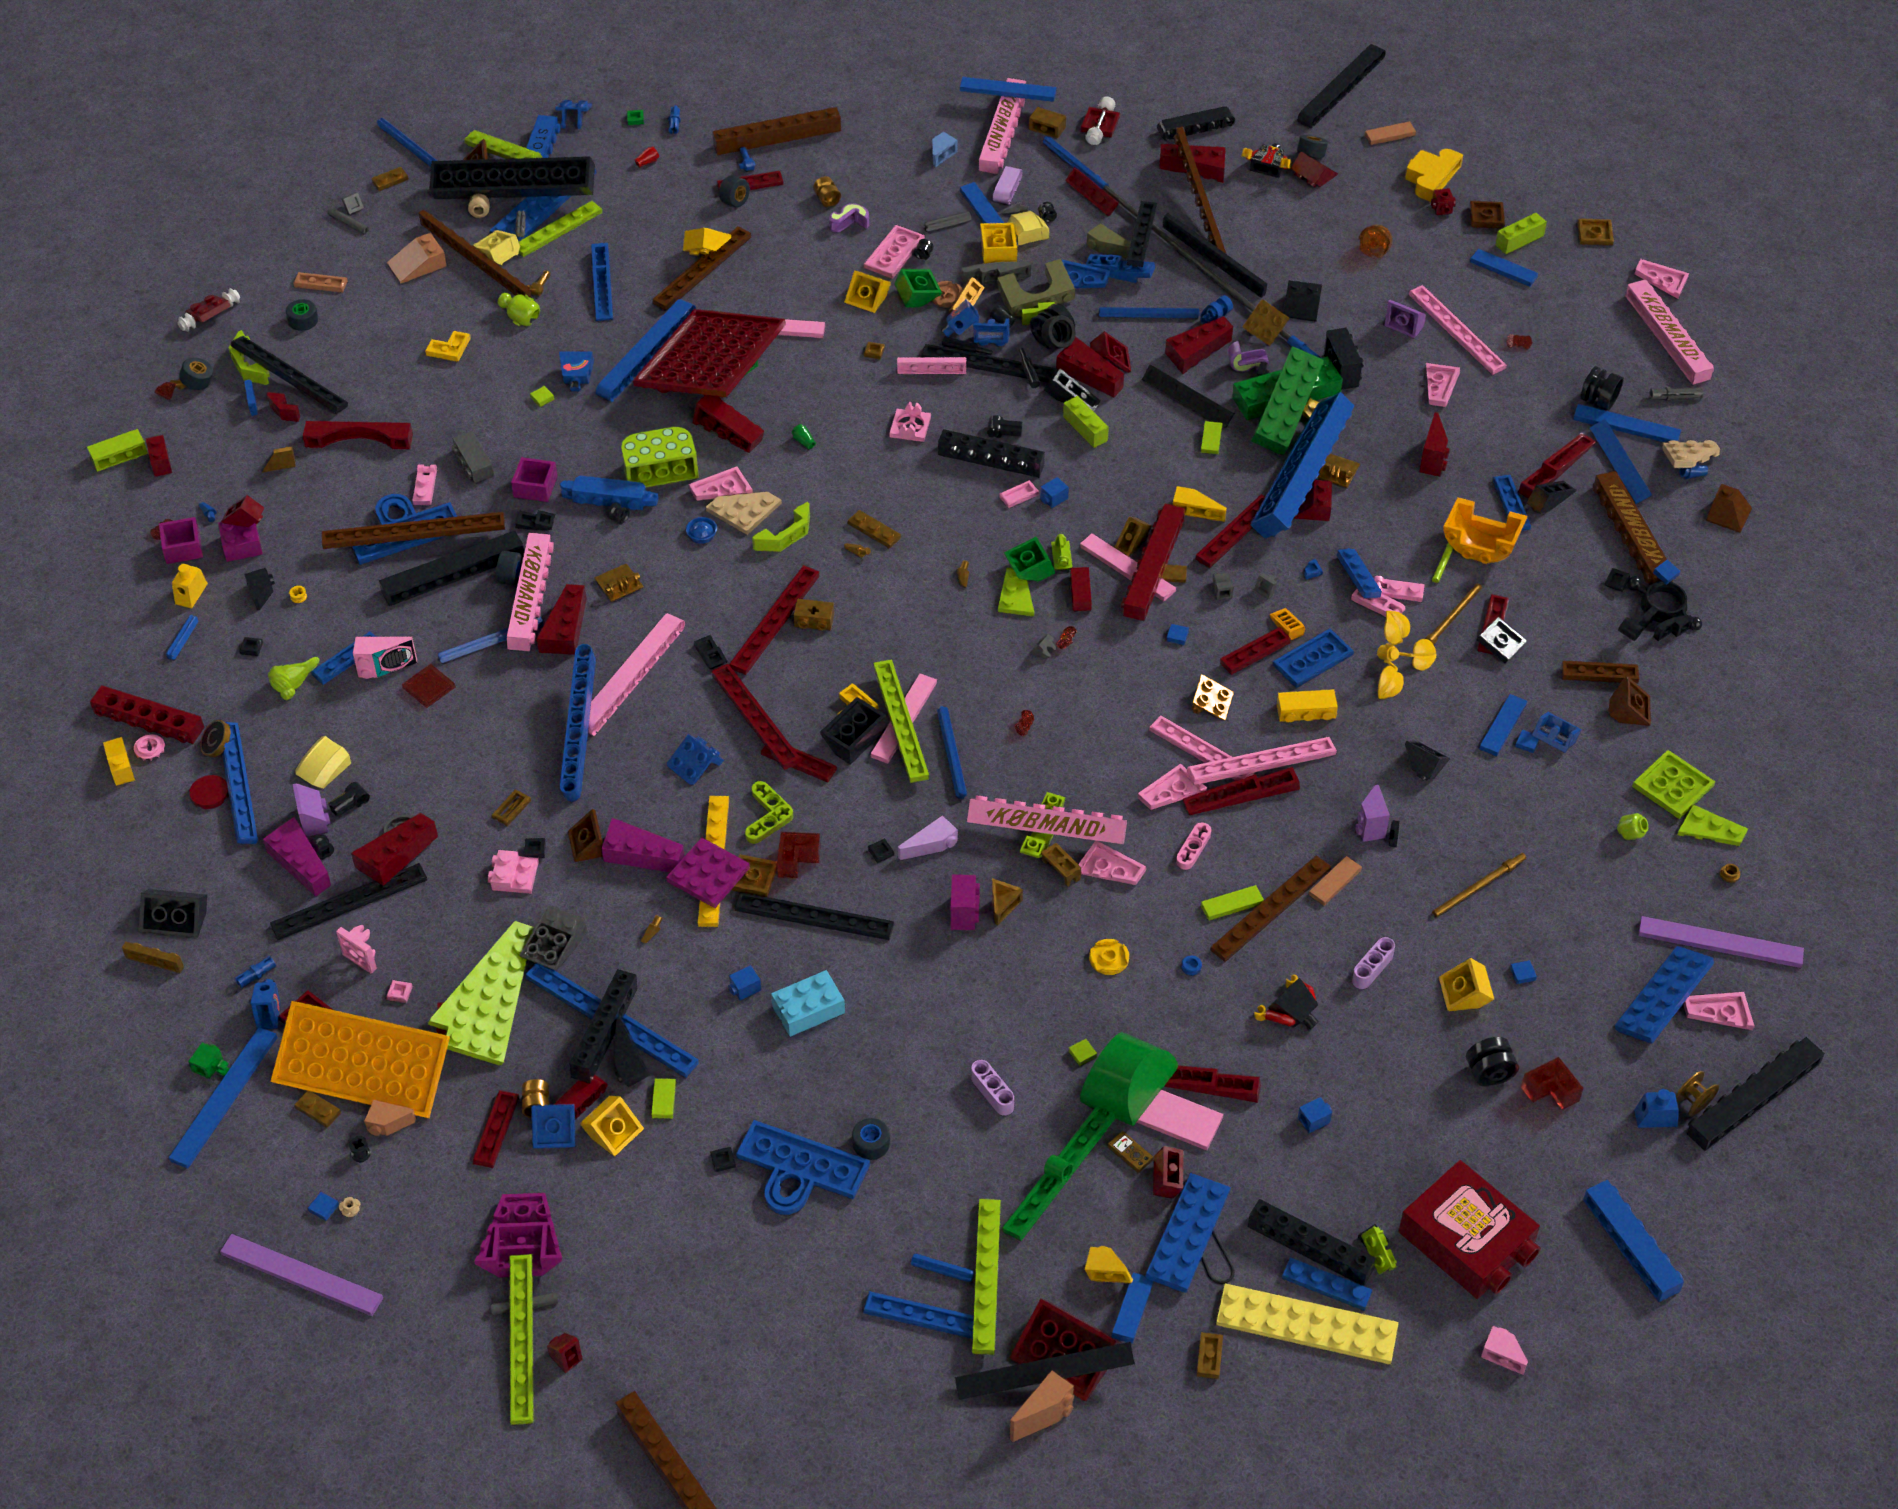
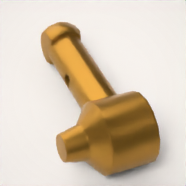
[527,270,550,296]

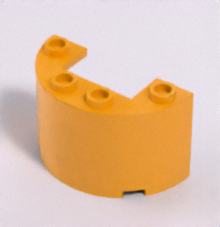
[1443,497,1527,564]

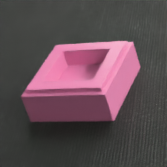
[386,980,413,1003]

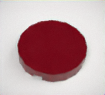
[190,775,229,809]

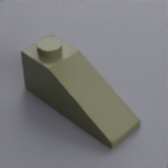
[1087,223,1131,259]

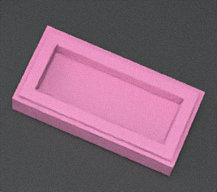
[999,480,1039,508]

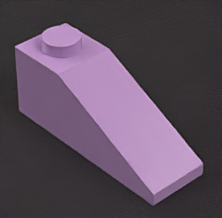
[898,816,958,860]

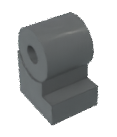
[1213,572,1234,600]

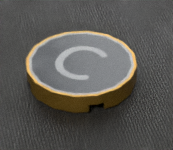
[200,720,231,758]

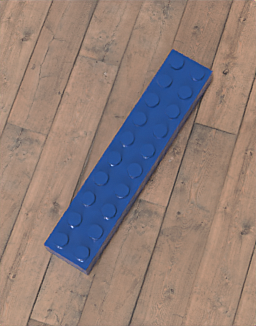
[1250,392,1354,538]

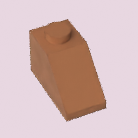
[364,1100,416,1136]

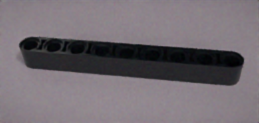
[1297,44,1386,128]

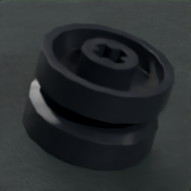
[1466,1037,1519,1087]

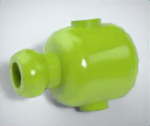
[498,293,540,326]

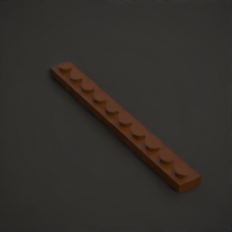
[1174,127,1226,254]
[419,210,532,298]
[322,512,505,549]

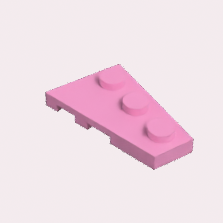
[1635,259,1689,299]
[689,467,753,501]
[1138,764,1207,810]
[1683,992,1754,1031]

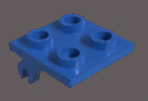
[555,100,592,129]

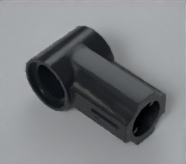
[987,415,1023,438]
[328,782,370,817]

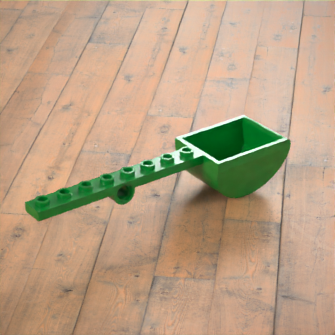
[1003,1032,1178,1241]

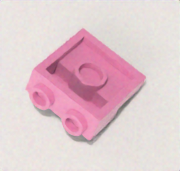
[488,850,539,894]

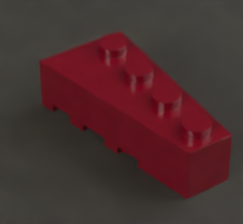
[1165,316,1233,374]

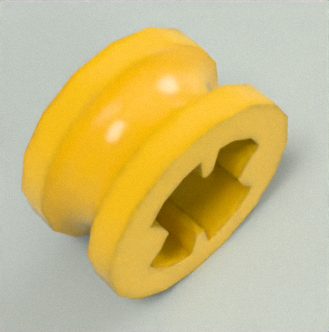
[289,586,307,603]

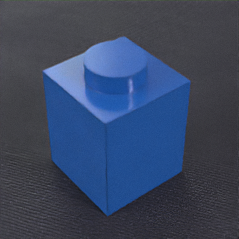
[1040,477,1069,508]
[728,965,761,1000]
[1298,1097,1332,1133]

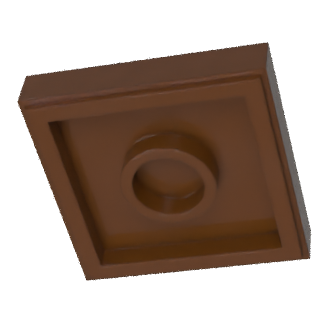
[1470,201,1505,228]

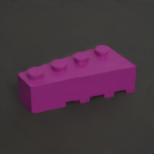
[263,817,331,897]
[602,818,685,872]

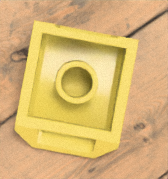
[1007,211,1049,246]
[474,230,520,265]
[295,736,351,789]

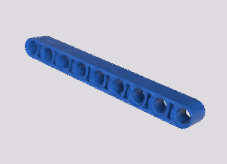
[596,299,696,402]
[560,644,596,802]

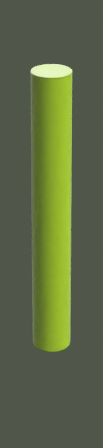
[1432,543,1453,583]

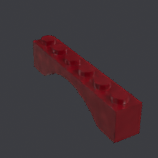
[303,421,413,449]

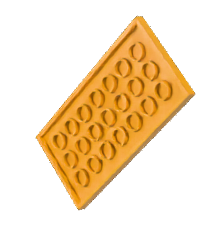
[270,1001,450,1118]

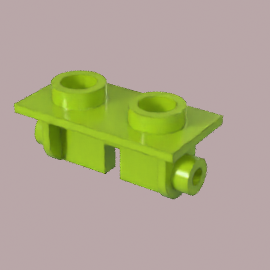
[1051,534,1072,570]
[1361,1226,1397,1275]

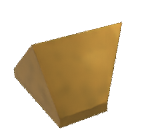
[262,447,296,473]
[992,878,1023,926]

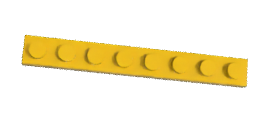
[698,796,729,927]

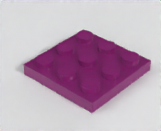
[666,837,750,908]

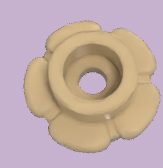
[339,1197,360,1217]

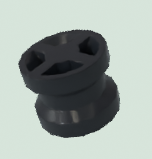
[1038,202,1057,223]
[914,239,934,260]
[607,502,630,525]
[310,835,334,860]

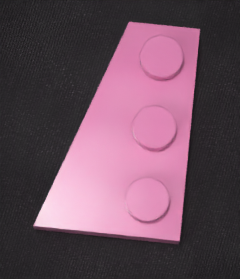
[1426,363,1460,407]
[1078,840,1146,885]

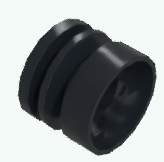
[1030,303,1075,349]
[1580,366,1624,411]

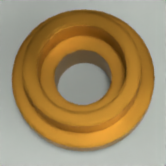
[1720,864,1740,883]

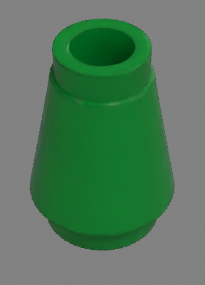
[792,424,816,450]

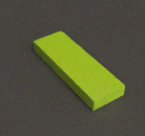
[1201,885,1264,921]

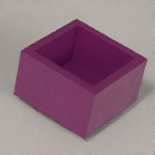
[511,457,558,502]
[159,517,203,564]
[218,522,263,562]
[951,875,980,930]

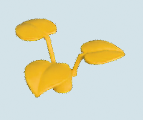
[1377,611,1436,699]

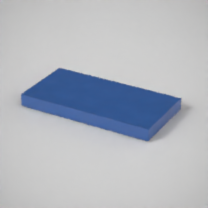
[1272,628,1354,688]

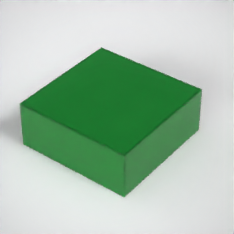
[627,110,644,125]

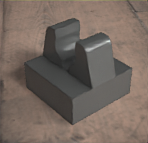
[341,192,364,214]
[1254,573,1277,599]
[1031,633,1056,659]

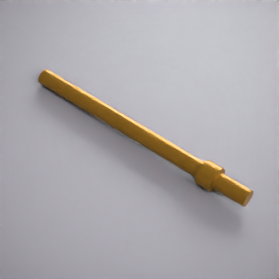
[1425,583,1482,645]
[1432,853,1526,917]

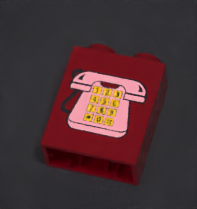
[1398,1160,1541,1300]

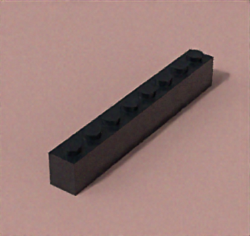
[379,531,525,606]
[1687,1037,1825,1151]

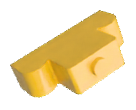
[1405,149,1463,202]

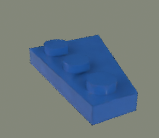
[1062,260,1110,288]

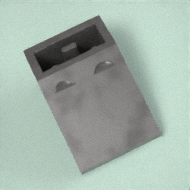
[520,905,588,971]

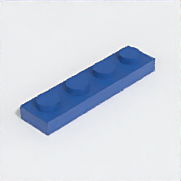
[1337,548,1382,598]
[1282,1258,1372,1311]

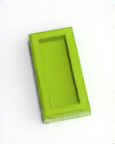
[1201,421,1222,454]
[652,1079,676,1118]

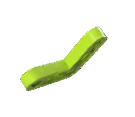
[745,781,793,844]

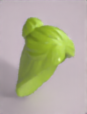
[268,657,319,700]

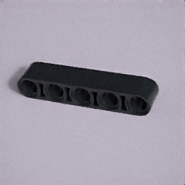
[1157,106,1235,141]

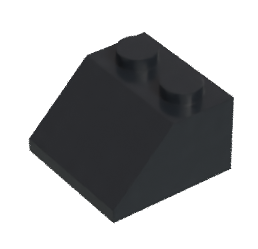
[1283,280,1322,322]

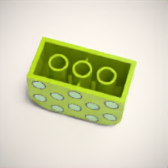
[621,427,699,487]

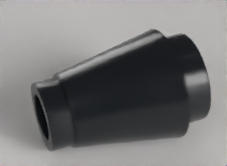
[990,305,1016,328]

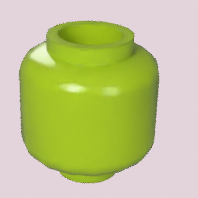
[1617,813,1648,840]

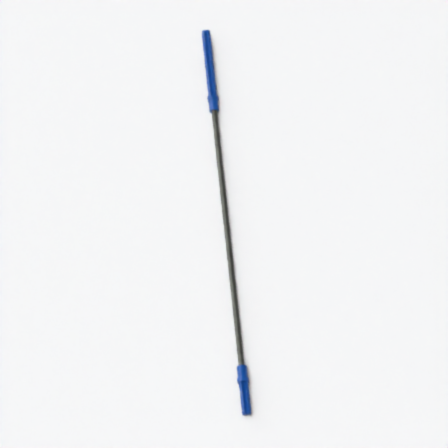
[1043,136,1321,359]

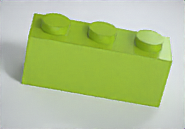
[1495,213,1547,254]
[1063,396,1109,448]
[87,429,148,472]

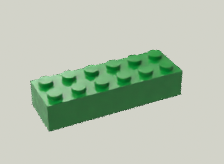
[1251,346,1324,455]
[1232,357,1343,420]

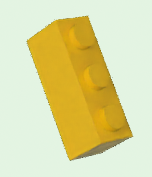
[1276,689,1338,722]

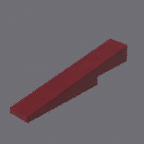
[1518,433,1596,499]
[1183,767,1300,815]
[1164,1065,1261,1103]

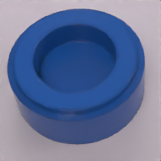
[1181,955,1202,975]

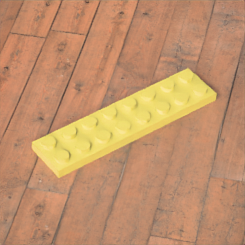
[1216,1283,1399,1365]

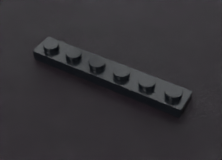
[1127,201,1157,267]
[1142,365,1235,428]

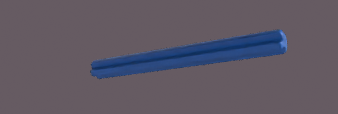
[377,118,438,167]
[1099,307,1200,318]
[438,617,544,663]
[937,706,967,799]

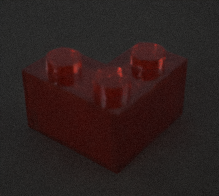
[777,832,821,878]
[1521,1057,1583,1110]

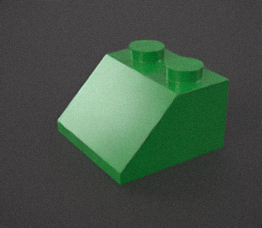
[894,269,942,307]
[1004,536,1055,581]

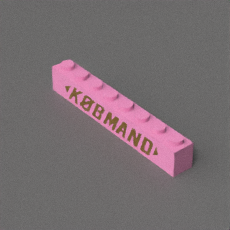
[979,78,1026,174]
[1625,279,1714,385]
[507,533,554,651]
[967,795,1127,844]

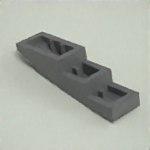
[961,262,1031,284]

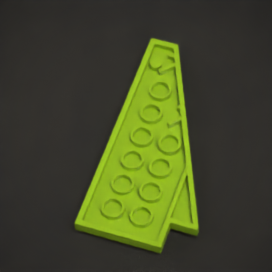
[428,921,534,1066]

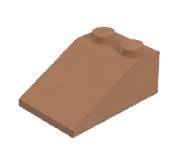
[387,233,447,283]
[1010,1371,1074,1442]

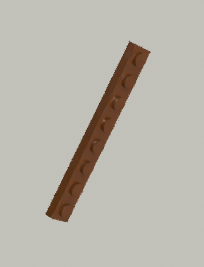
[652,226,751,311]
[1210,855,1331,962]

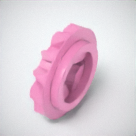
[134,734,165,761]

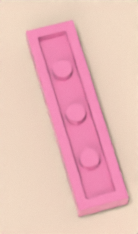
[897,357,966,374]

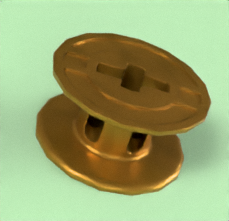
[1676,1071,1719,1116]

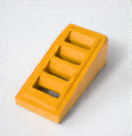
[1270,608,1305,640]

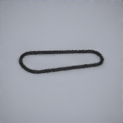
[1201,1230,1235,1284]

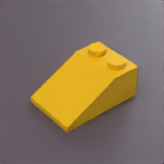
[980,223,1017,264]

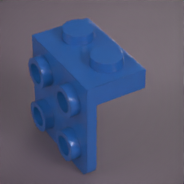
[667,734,724,785]

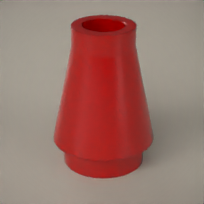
[634,146,659,168]

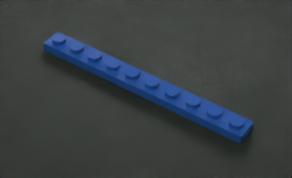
[526,963,699,1078]

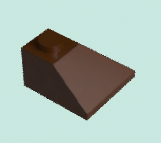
[1706,484,1752,533]
[1608,677,1651,726]

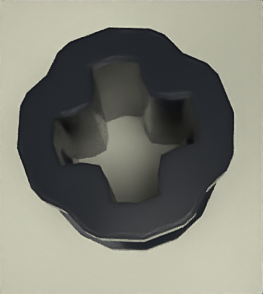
[348,1136,371,1162]

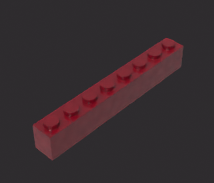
[1121,503,1186,621]

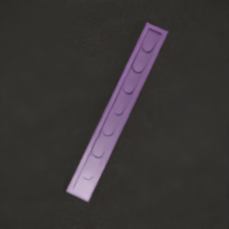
[1638,916,1804,968]
[220,1234,383,1316]

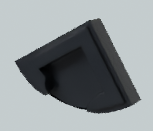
[1389,820,1400,847]

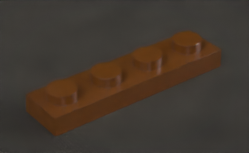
[1561,661,1639,684]

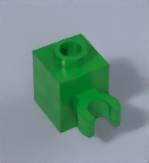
[188,1042,230,1079]

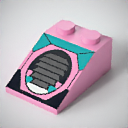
[353,637,417,679]

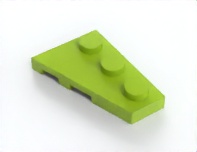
[998,567,1034,617]
[1677,805,1748,846]

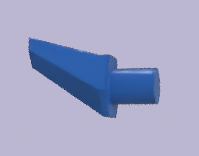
[198,502,217,522]

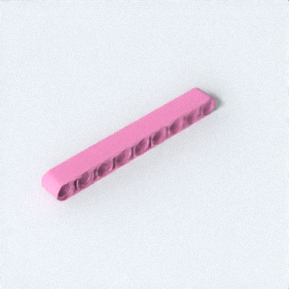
[576,613,685,736]

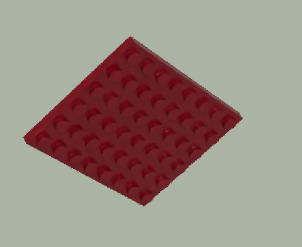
[633,309,786,398]

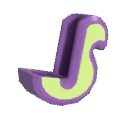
[829,203,869,232]
[1228,341,1269,372]

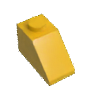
[1085,1246,1133,1283]

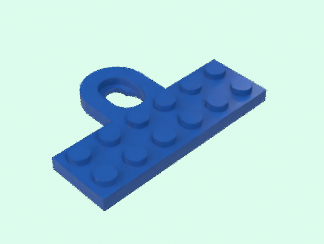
[351,494,457,565]
[736,1120,870,1215]

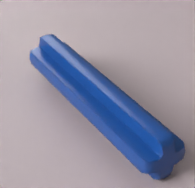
[166,615,199,660]
[911,1254,974,1282]

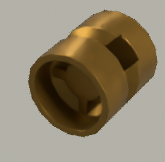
[813,176,841,207]
[522,1079,549,1118]

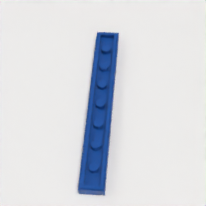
[222,722,258,844]
[169,1027,278,1169]

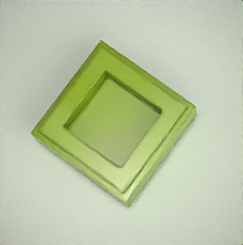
[530,386,555,407]
[1069,1039,1097,1066]

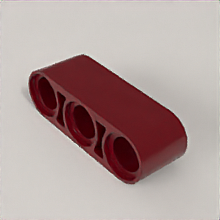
[1070,567,1092,611]
[554,1075,608,1120]

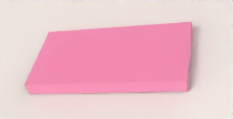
[864,225,925,279]
[1136,1090,1223,1151]

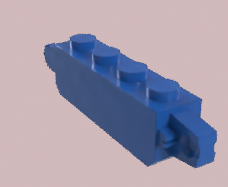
[560,476,659,510]

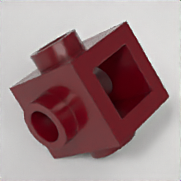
[1431,188,1456,215]

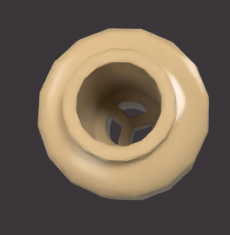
[468,194,490,218]

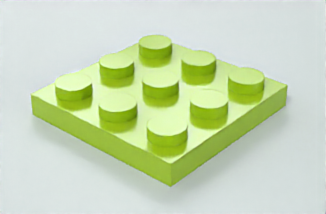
[1632,750,1715,819]

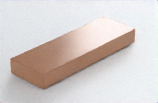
[1365,122,1416,145]
[294,272,347,293]
[1309,856,1362,906]

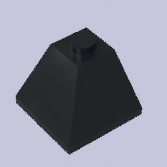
[1405,741,1450,781]

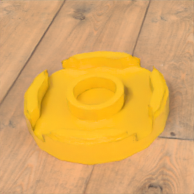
[1089,939,1129,975]

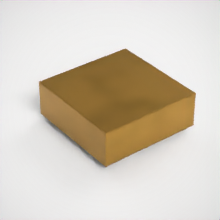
[864,342,885,360]

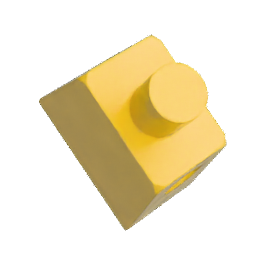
[172,564,208,609]

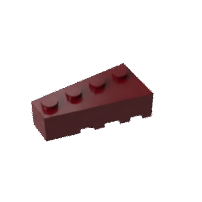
[1159,144,1226,183]
[1056,336,1124,398]
[692,395,764,453]
[537,584,587,655]
[351,813,438,886]

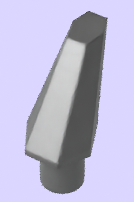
[1003,202,1029,215]

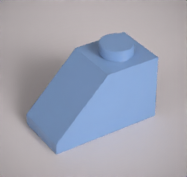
[932,132,957,167]

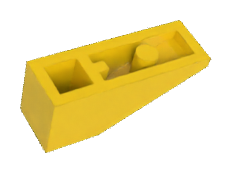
[1173,486,1227,522]
[103,737,135,786]

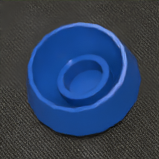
[686,517,717,544]

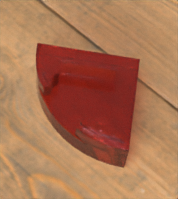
[154,382,176,400]

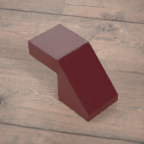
[267,392,300,422]

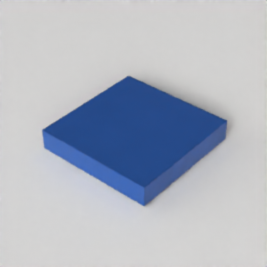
[531,1104,576,1148]

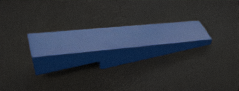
[591,243,613,321]

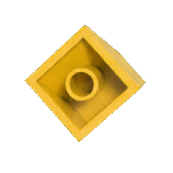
[683,228,731,256]
[844,270,891,313]
[1439,958,1494,1011]
[580,1096,644,1156]

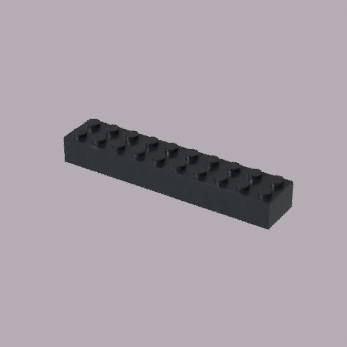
[429,156,595,199]

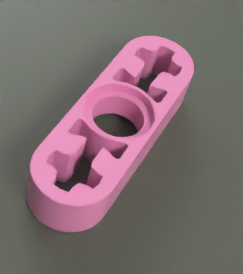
[1176,823,1211,870]

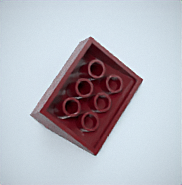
[1010,1298,1122,1402]

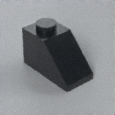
[244,568,275,610]

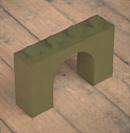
[998,259,1075,317]

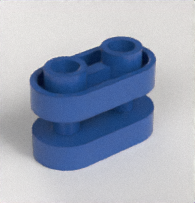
[1200,295,1233,324]

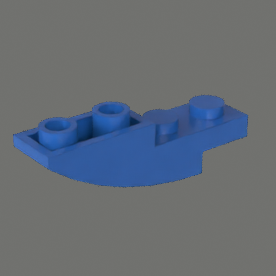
[1085,254,1155,283]

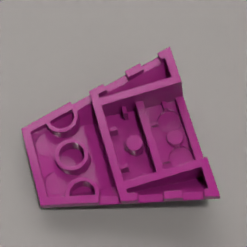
[474,1193,563,1278]

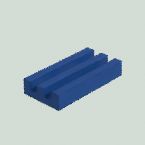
[244,380,258,416]

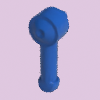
[739,147,755,171]

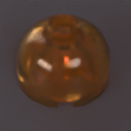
[1359,224,1393,258]

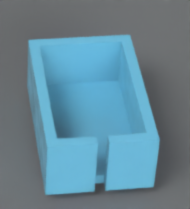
[771,970,845,1037]

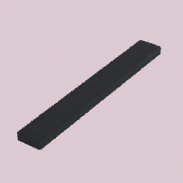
[1162,213,1268,297]
[231,336,348,413]
[921,344,1058,383]
[270,863,427,940]
[735,892,894,940]
[955,1342,1135,1400]

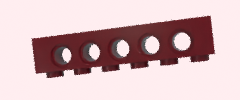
[90,685,205,744]

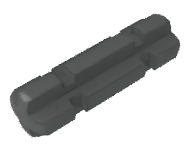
[515,211,526,238]

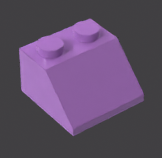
[1384,300,1426,338]
[293,783,331,837]
[1356,785,1390,842]

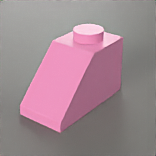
[1481,1326,1528,1375]

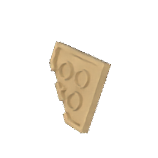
[1663,440,1720,468]
[706,492,782,535]

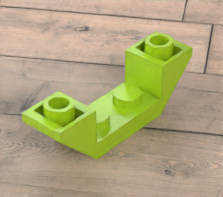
[228,330,270,385]
[752,502,810,552]
[1020,792,1065,858]

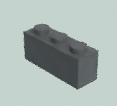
[452,431,494,483]

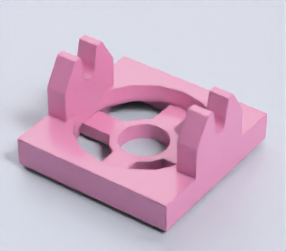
[890,402,931,442]
[336,925,377,974]

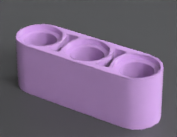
[993,166,1022,205]
[1352,937,1395,989]
[971,1060,1014,1115]

